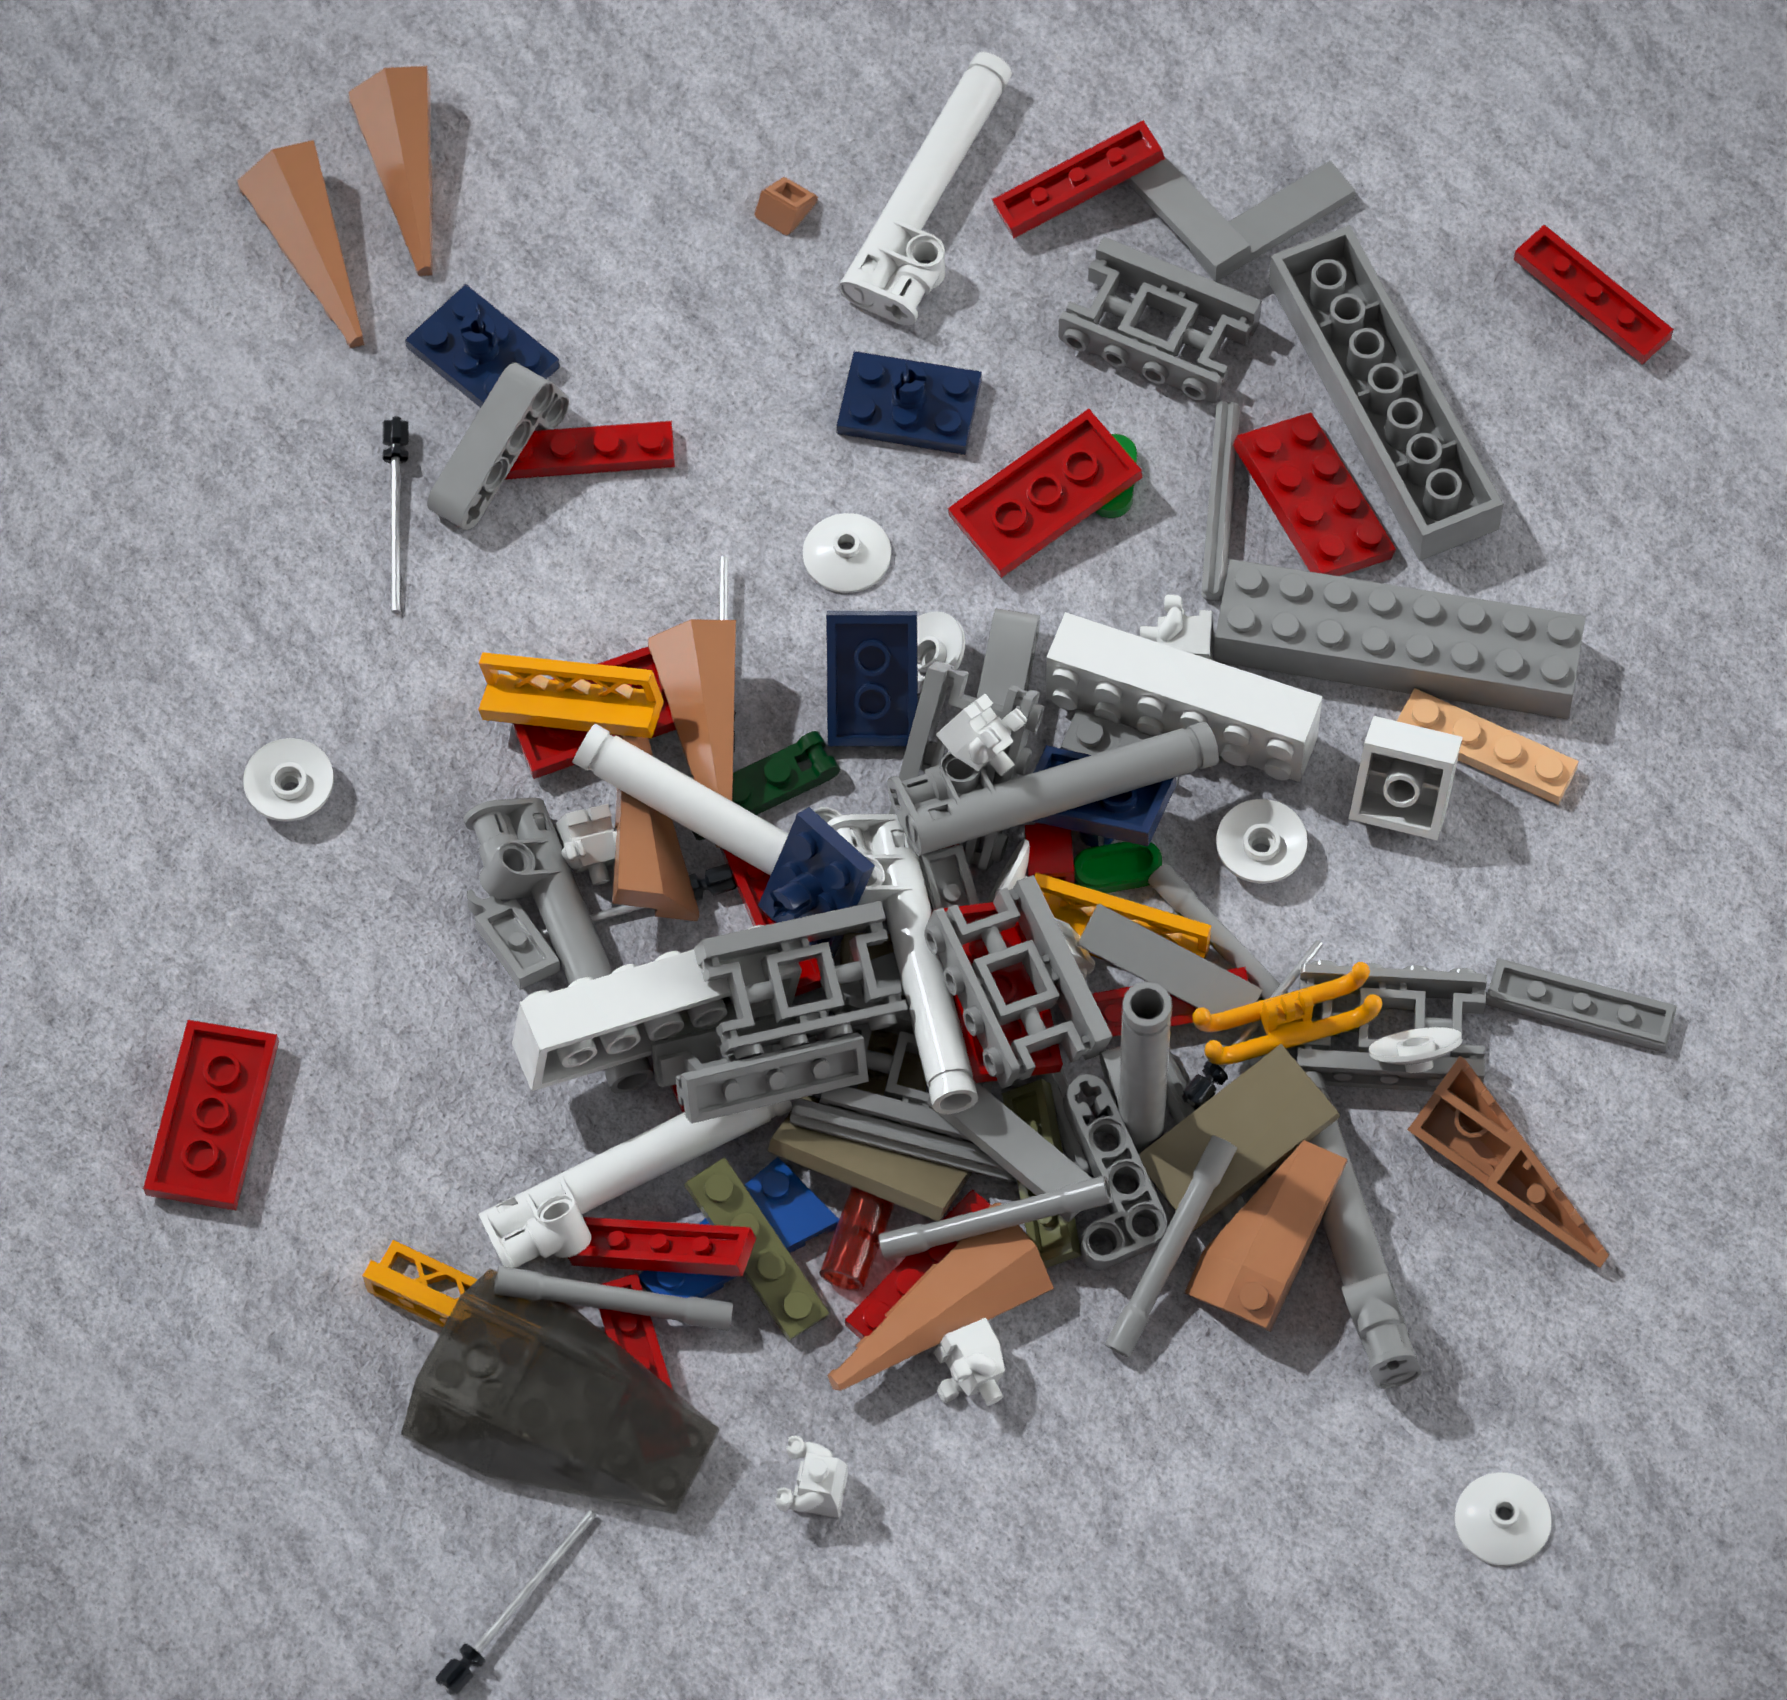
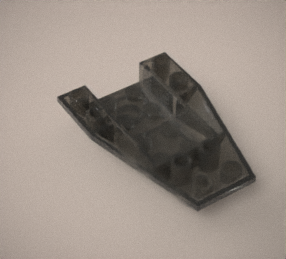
[401,1268,720,1515]

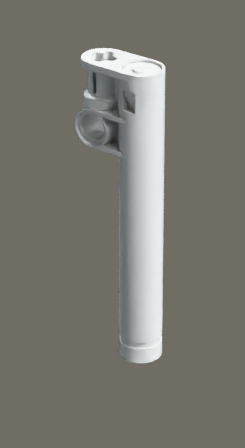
[838,52,1012,326]
[573,724,842,876]
[827,814,978,1114]
[479,1100,793,1268]

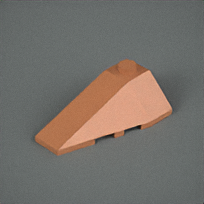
[1184,1140,1348,1332]

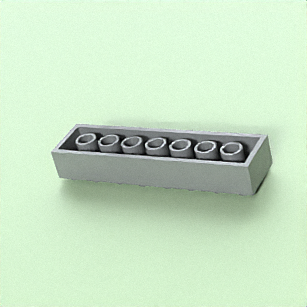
[1269,225,1504,561]
[1213,559,1586,719]

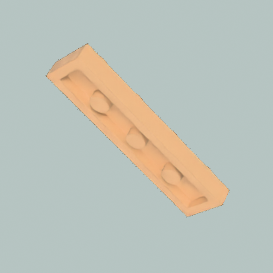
[1397,688,1579,805]

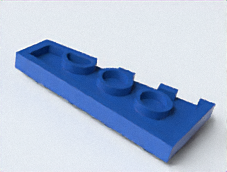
[638,1157,841,1298]

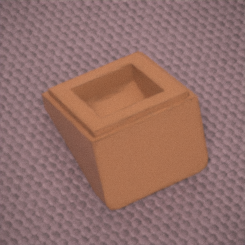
[754,177,818,235]

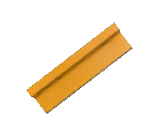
[478,652,664,738]
[1034,873,1211,960]
[362,1240,559,1370]

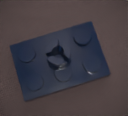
[405,284,560,408]
[836,351,982,455]
[826,611,918,746]
[1032,745,1176,847]
[758,807,875,958]

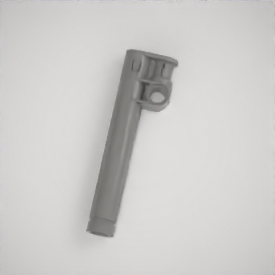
[887,721,1219,856]
[463,797,654,1093]
[1099,982,1172,1154]
[1305,1071,1422,1389]

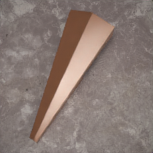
[349,66,432,276]
[237,140,364,348]
[648,619,736,848]
[612,735,699,921]
[1408,1056,1609,1268]
[827,1203,1054,1391]

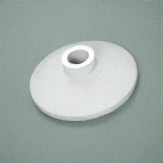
[803,513,891,594]
[918,611,965,696]
[243,738,334,822]
[1216,799,1308,884]
[986,839,1030,903]
[1369,1027,1462,1073]
[1455,1472,1551,1566]

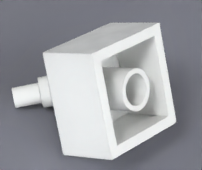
[1349,716,1463,840]

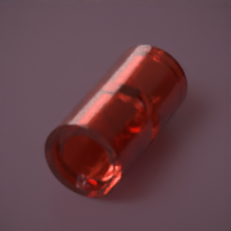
[819,1187,895,1291]

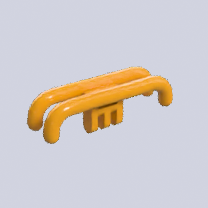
[1192,962,1382,1065]

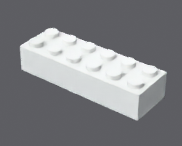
[1046,612,1322,782]
[512,925,802,1091]

